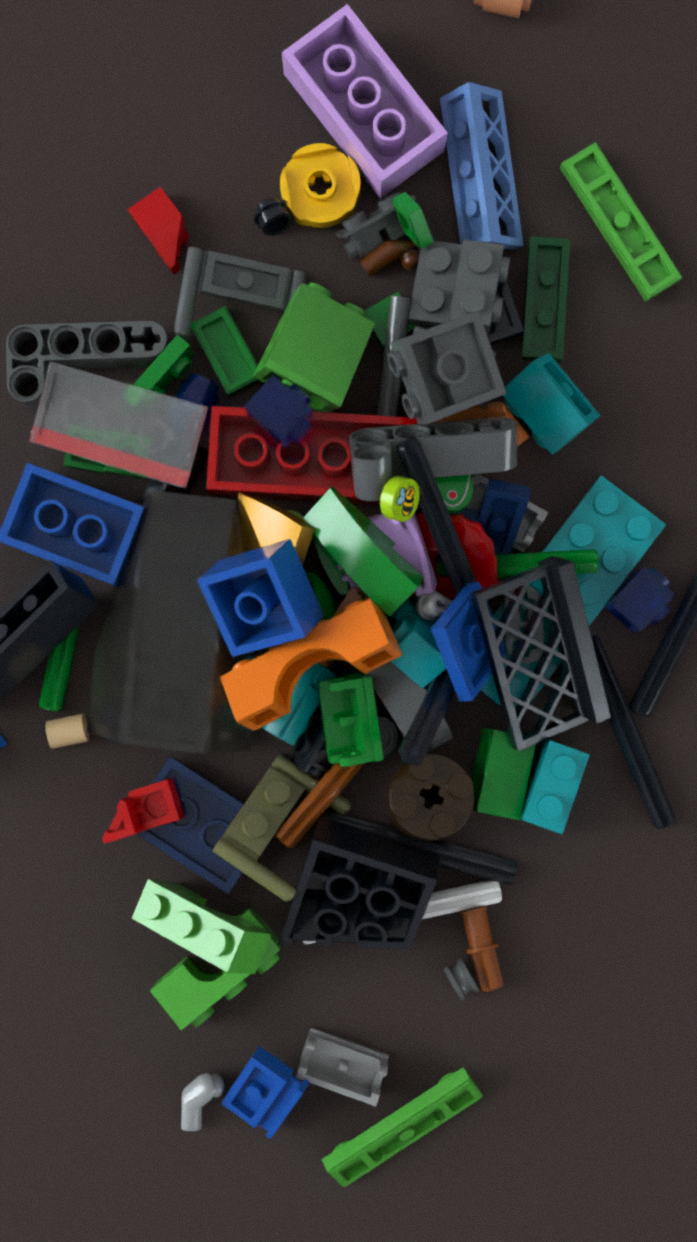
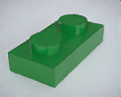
[123,334,194,415]

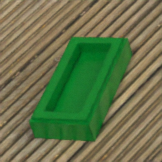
[191,306,260,398]

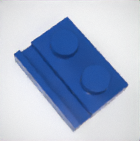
[221,1046,310,1139]

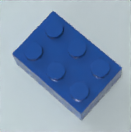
[0,462,151,589]

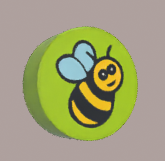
[380,476,420,522]

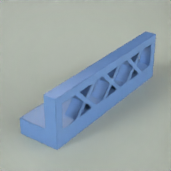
[440,82,524,250]

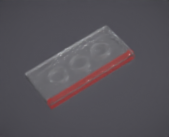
[29,361,208,488]

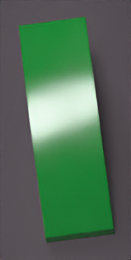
[303,486,424,616]

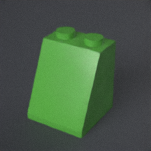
[252,283,375,413]

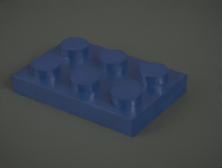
[137,755,245,894]

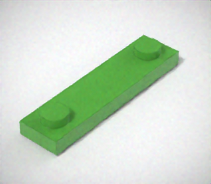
[560,142,682,302]
[322,1067,483,1187]

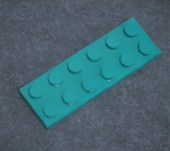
[480,475,666,708]

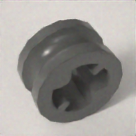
[443,958,480,1001]

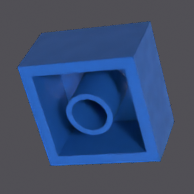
[197,538,324,657]

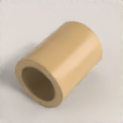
[45,713,90,749]

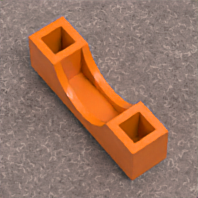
[220,599,403,731]

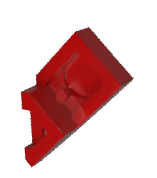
[127,187,189,275]
[102,777,185,844]

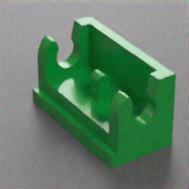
[316,672,384,767]
[471,727,536,821]

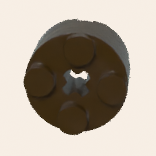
[385,754,474,842]

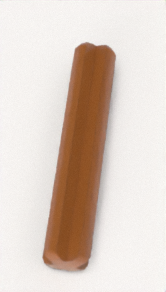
[275,763,365,848]

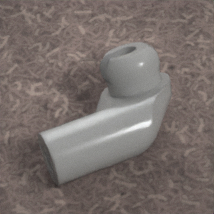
[416,590,452,621]
[181,1073,225,1131]

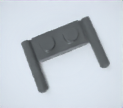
[173,247,307,339]

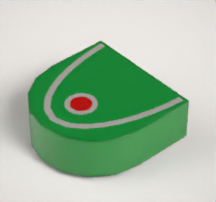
[434,474,473,514]

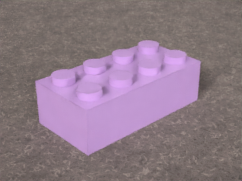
[282,4,448,199]

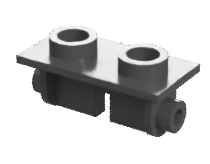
[335,191,415,260]

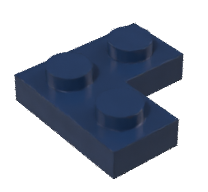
[449,479,530,555]

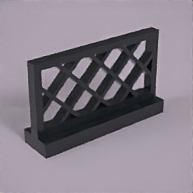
[471,556,611,751]

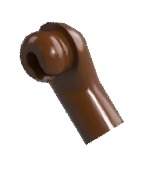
[360,240,420,277]

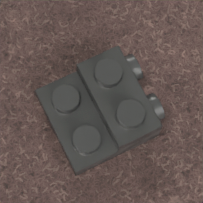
[408,239,510,335]
[387,310,507,425]

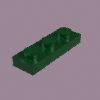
[520,236,571,363]

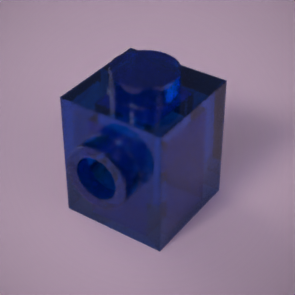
[244,375,312,448]
[604,567,675,633]

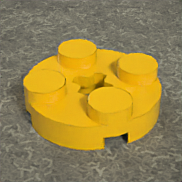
[280,143,361,228]

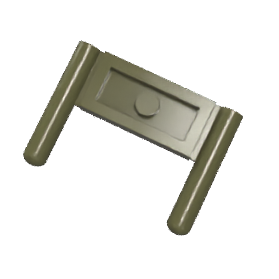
[212,753,351,902]

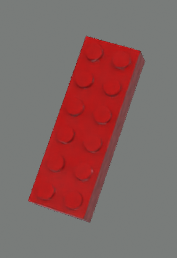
[206,406,420,508]

